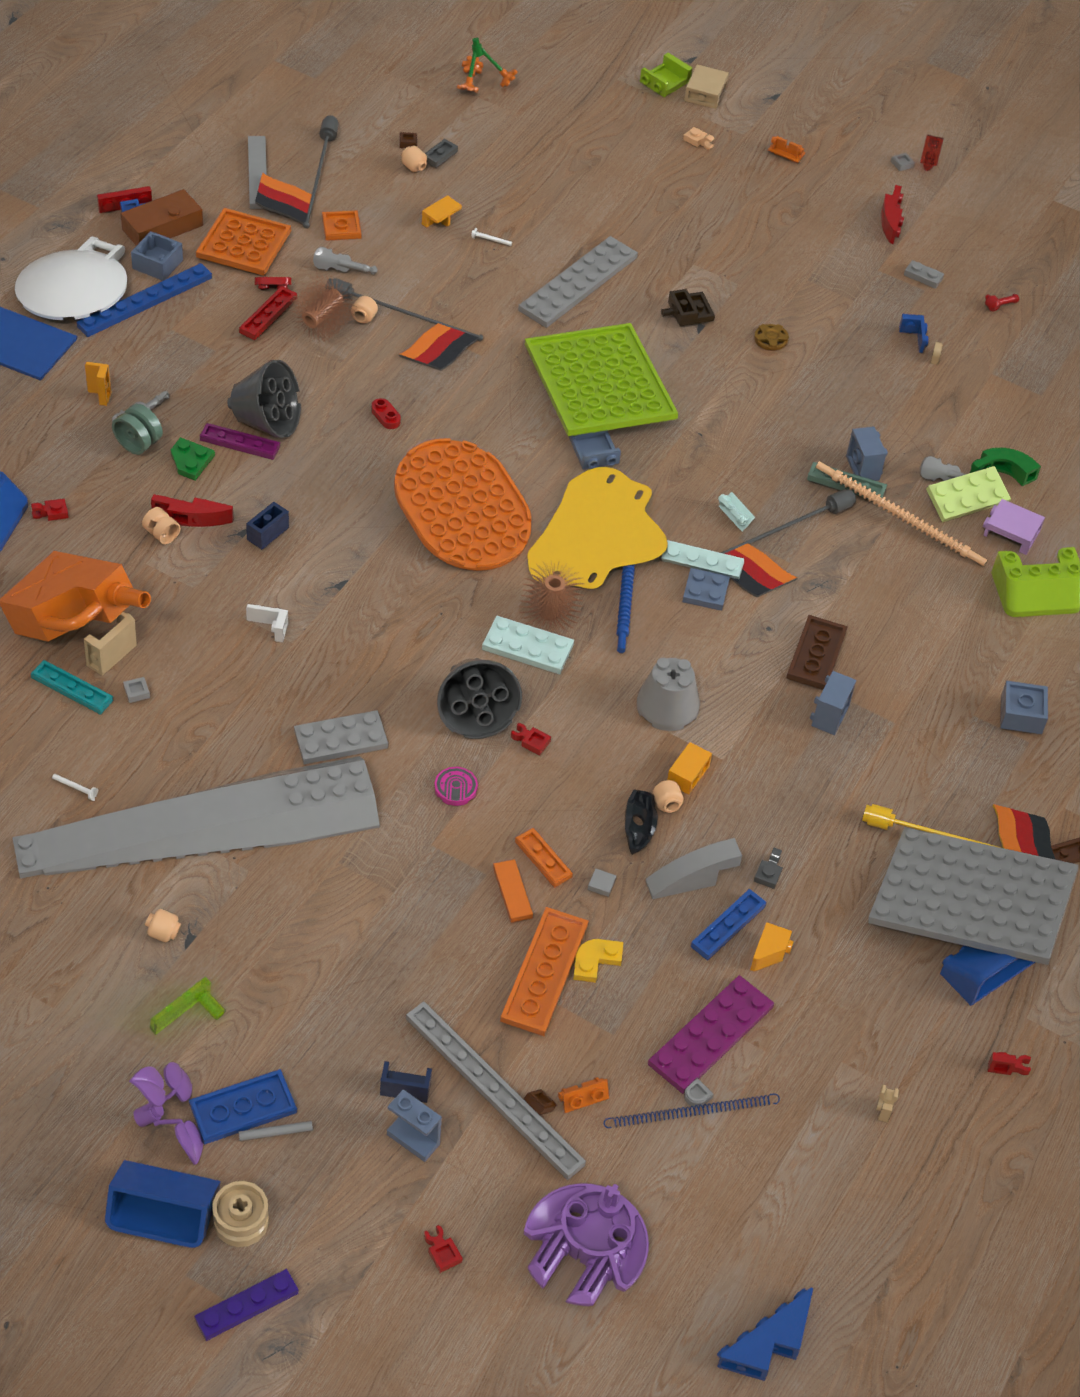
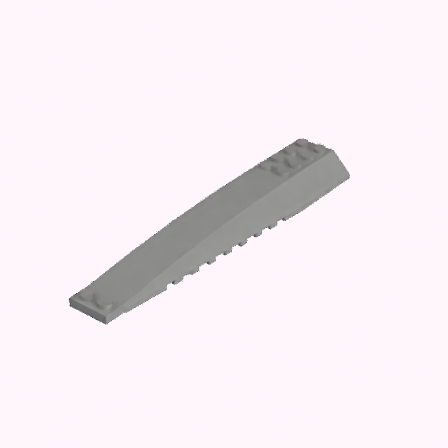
[12,756,380,879]

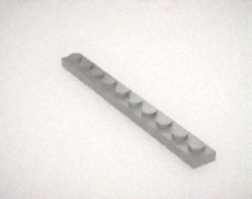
[406,1001,586,1180]

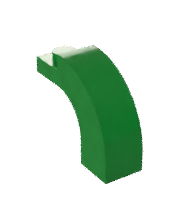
[970,447,1041,486]

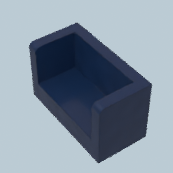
[380,1061,432,1103]

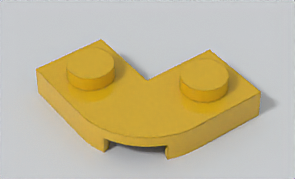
[573,939,624,983]

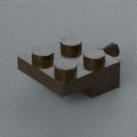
[661,289,715,326]

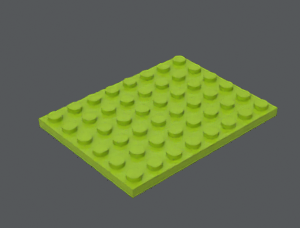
[525,323,678,436]

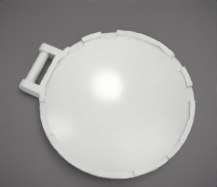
[15,236,127,320]

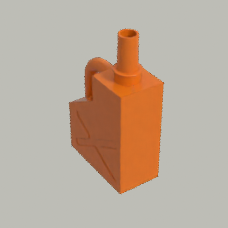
[0,551,151,642]

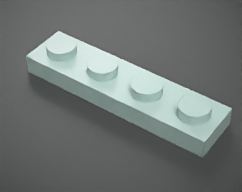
[661,540,744,580]

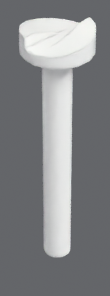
[472,228,512,246]
[52,774,99,801]

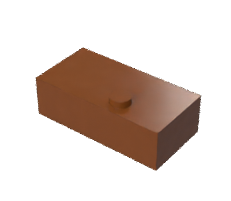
[121,189,203,246]

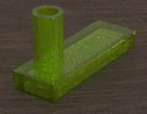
[150,977,226,1035]

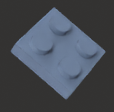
[682,568,730,611]

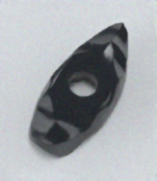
[625,789,658,855]

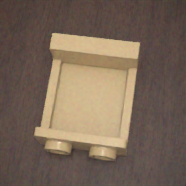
[684,64,729,109]
[84,612,137,676]

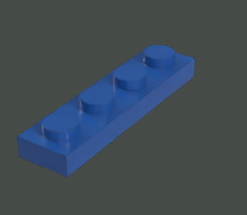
[690,889,767,961]

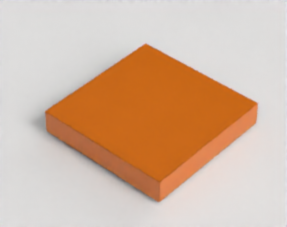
[322,210,361,240]

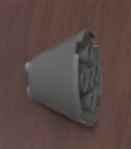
[227,360,301,438]
[437,658,522,739]

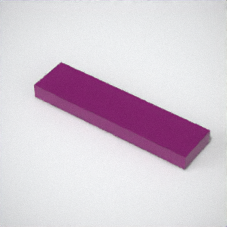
[200,423,280,460]

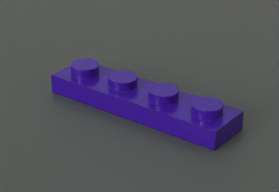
[194,1269,299,1341]

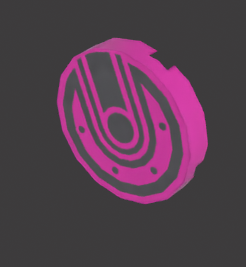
[434,767,478,806]

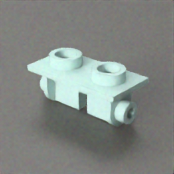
[718,492,755,532]

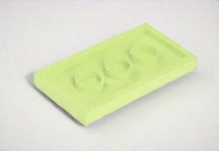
[926,466,1011,522]

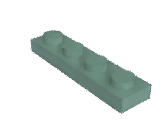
[807,462,887,499]

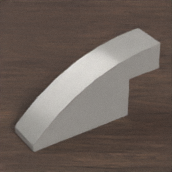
[645,838,742,899]

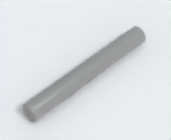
[238,1121,313,1141]

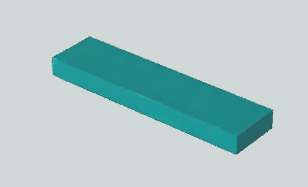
[31,660,114,715]

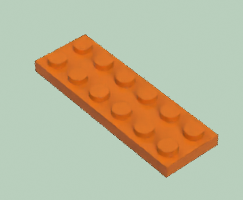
[500,907,589,1036]

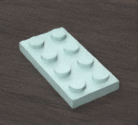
[482,616,574,674]

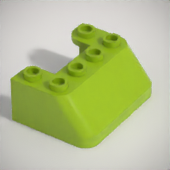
[991,547,1080,617]

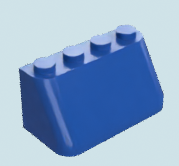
[940,946,1036,1006]
[105,1160,221,1248]

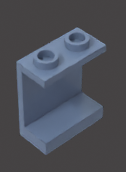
[387,1090,442,1162]

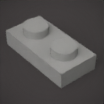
[904,260,944,289]

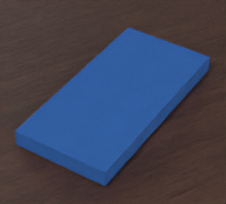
[189,1069,297,1145]

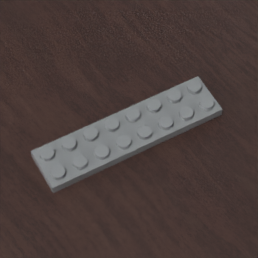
[518,236,638,328]

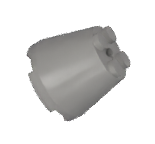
[636,658,700,731]

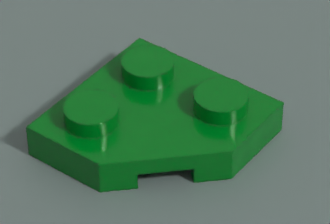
[170,437,215,481]

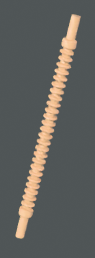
[816,461,987,567]

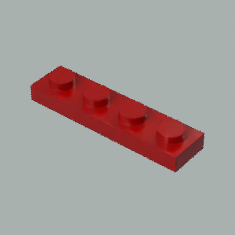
[239,286,297,340]

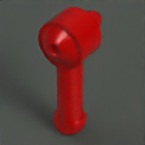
[985,294,1019,311]

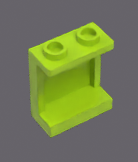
[640,52,692,97]

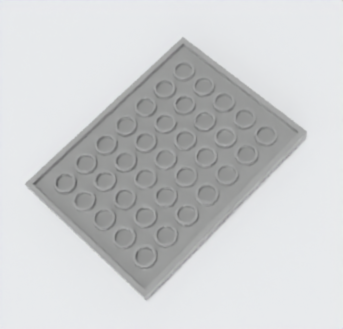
[868,827,1079,965]

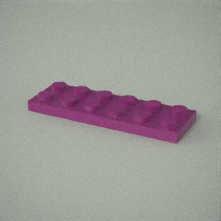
[648,975,774,1094]

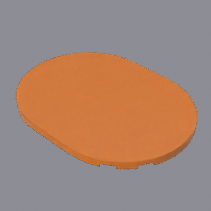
[394,438,532,571]

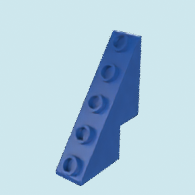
[717,1288,813,1381]

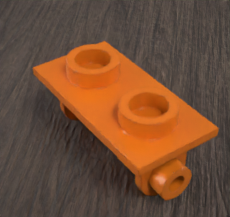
[768,136,805,163]
[558,1077,609,1113]

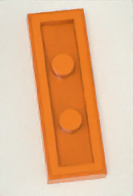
[515,828,573,888]
[493,859,533,923]

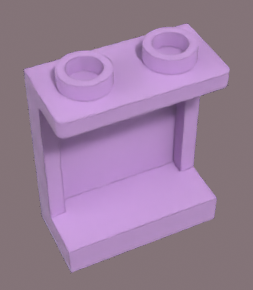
[983,499,1045,555]

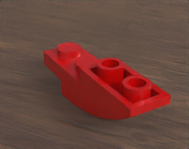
[881,185,904,244]
[151,494,234,527]

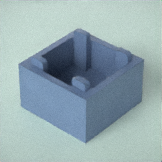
[131,231,183,281]
[846,426,888,481]
[810,671,856,735]
[1000,681,1048,734]

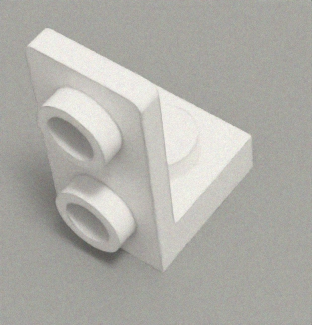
[246,604,288,642]

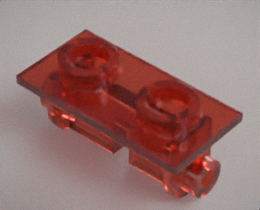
[920,135,944,171]

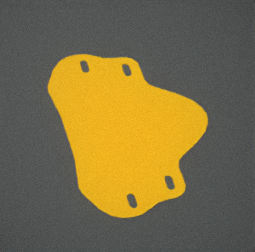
[527,467,668,589]

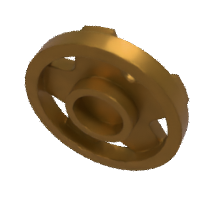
[754,324,789,351]

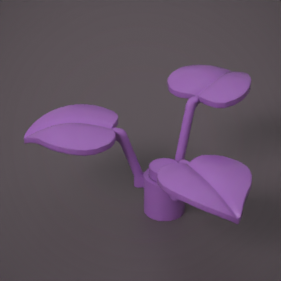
[129,1062,203,1165]

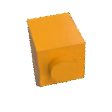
[750,922,794,972]

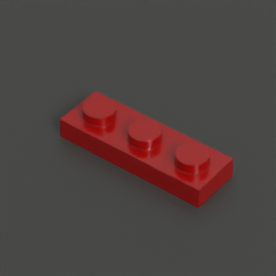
[97,186,152,213]

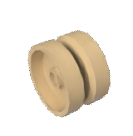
[213,1181,269,1247]

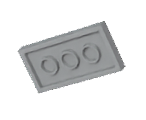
[294,710,388,765]

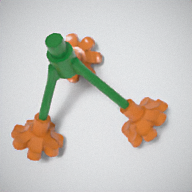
[457,37,518,93]

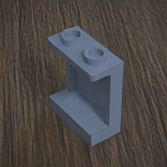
[569,430,621,470]

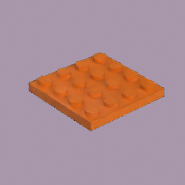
[196,208,291,276]

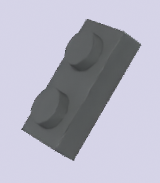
[425,139,458,168]

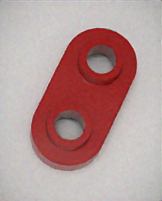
[254,277,292,289]
[371,398,401,429]

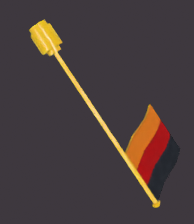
[862,804,1056,860]

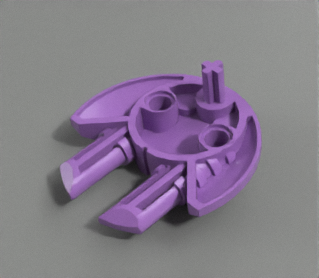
[524,1184,649,1306]

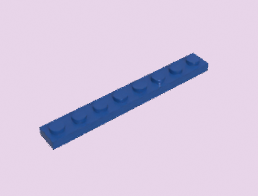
[77,263,212,337]

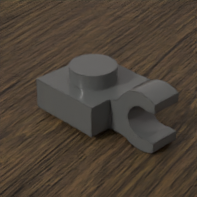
[754,848,783,889]

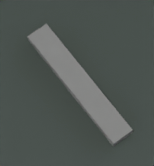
[248,136,267,209]

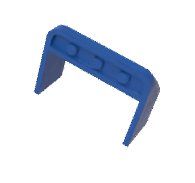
[0,471,28,552]

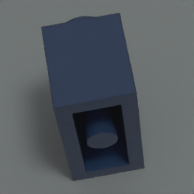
[246,502,289,550]

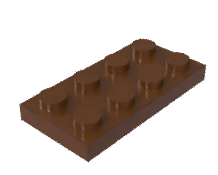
[786,615,848,690]

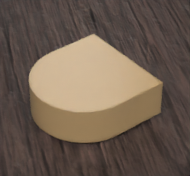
[931,342,943,365]

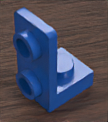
[899,314,929,353]

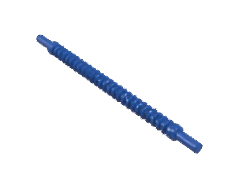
[616,498,636,653]

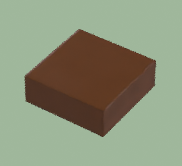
[400,132,417,148]
[524,1089,557,1115]

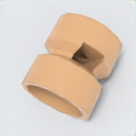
[142,507,181,545]

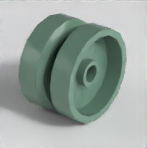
[112,403,163,455]

